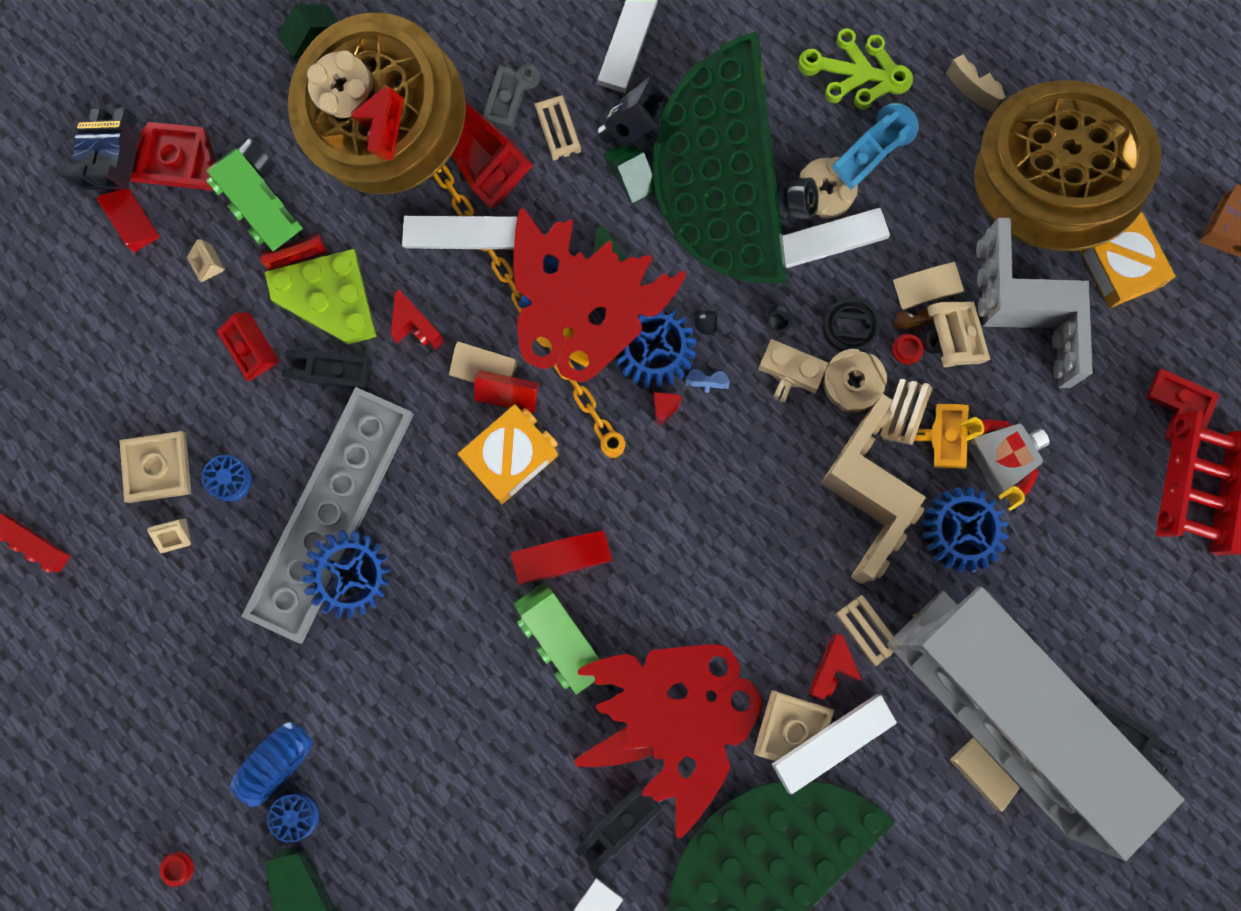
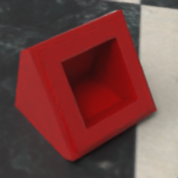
[653,393,682,426]

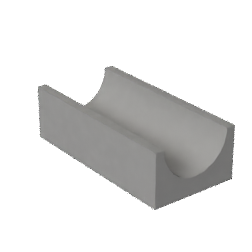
[886,587,1185,861]

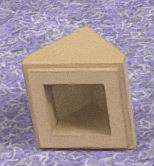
[187,239,225,282]
[147,519,191,554]

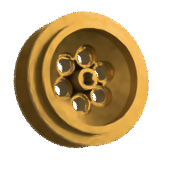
[288,13,466,194]
[974,80,1161,251]

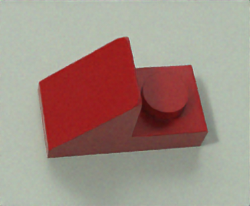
[351,87,404,161]
[391,289,444,350]
[808,634,861,700]

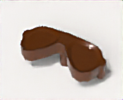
[894,308,935,332]

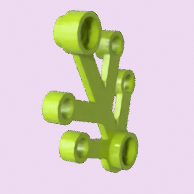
[798,28,913,110]

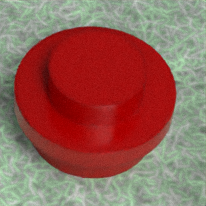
[892,334,924,365]
[160,852,195,887]

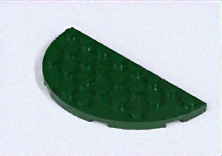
[652,31,788,284]
[668,781,895,911]

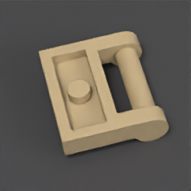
[927,302,990,368]

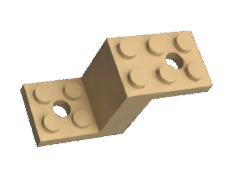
[821,394,926,584]

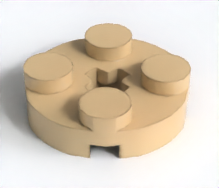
[307,51,373,118]
[799,157,858,219]
[823,349,887,412]

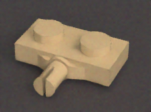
[758,339,828,402]

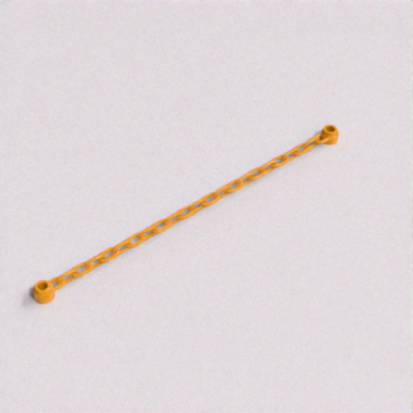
[370,65,625,458]

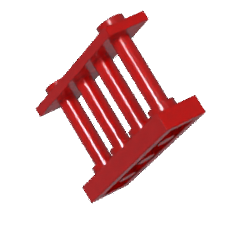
[1156,410,1241,556]

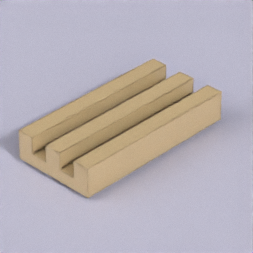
[535,95,581,160]
[880,379,932,445]
[835,595,894,666]

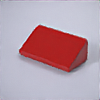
[96,189,160,253]
[260,232,327,271]
[216,313,280,381]
[474,370,540,413]

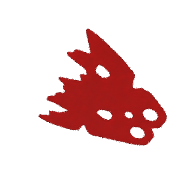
[514,208,686,382]
[577,644,762,838]

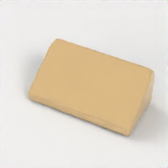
[449,342,517,383]
[950,738,1020,812]

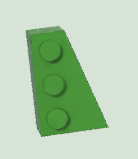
[206,148,303,251]
[514,582,600,695]

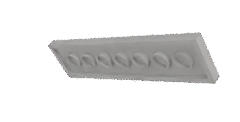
[241,387,414,644]

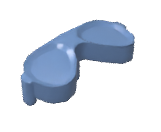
[685,369,730,393]

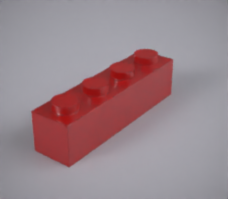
[0,513,71,573]

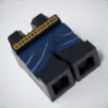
[60,108,142,190]

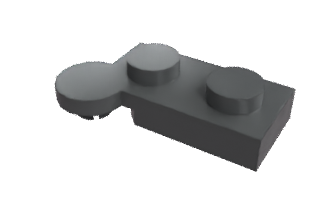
[483,64,540,131]

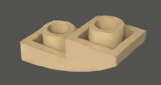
[946,54,1006,113]
[893,262,964,310]

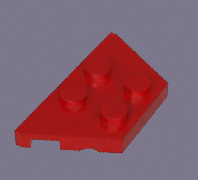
[130,122,216,191]

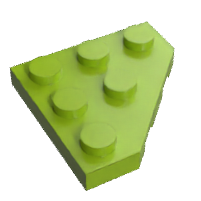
[265,249,377,345]

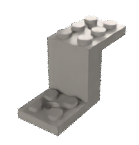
[976,218,1093,388]

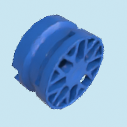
[202,455,253,502]
[267,793,319,843]

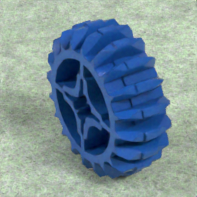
[616,307,696,389]
[921,487,1010,573]
[301,530,390,618]
[230,722,313,808]

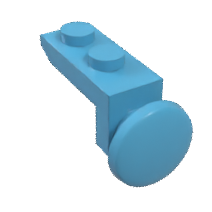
[831,103,919,190]

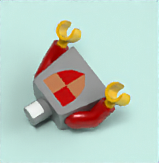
[960,417,1050,511]

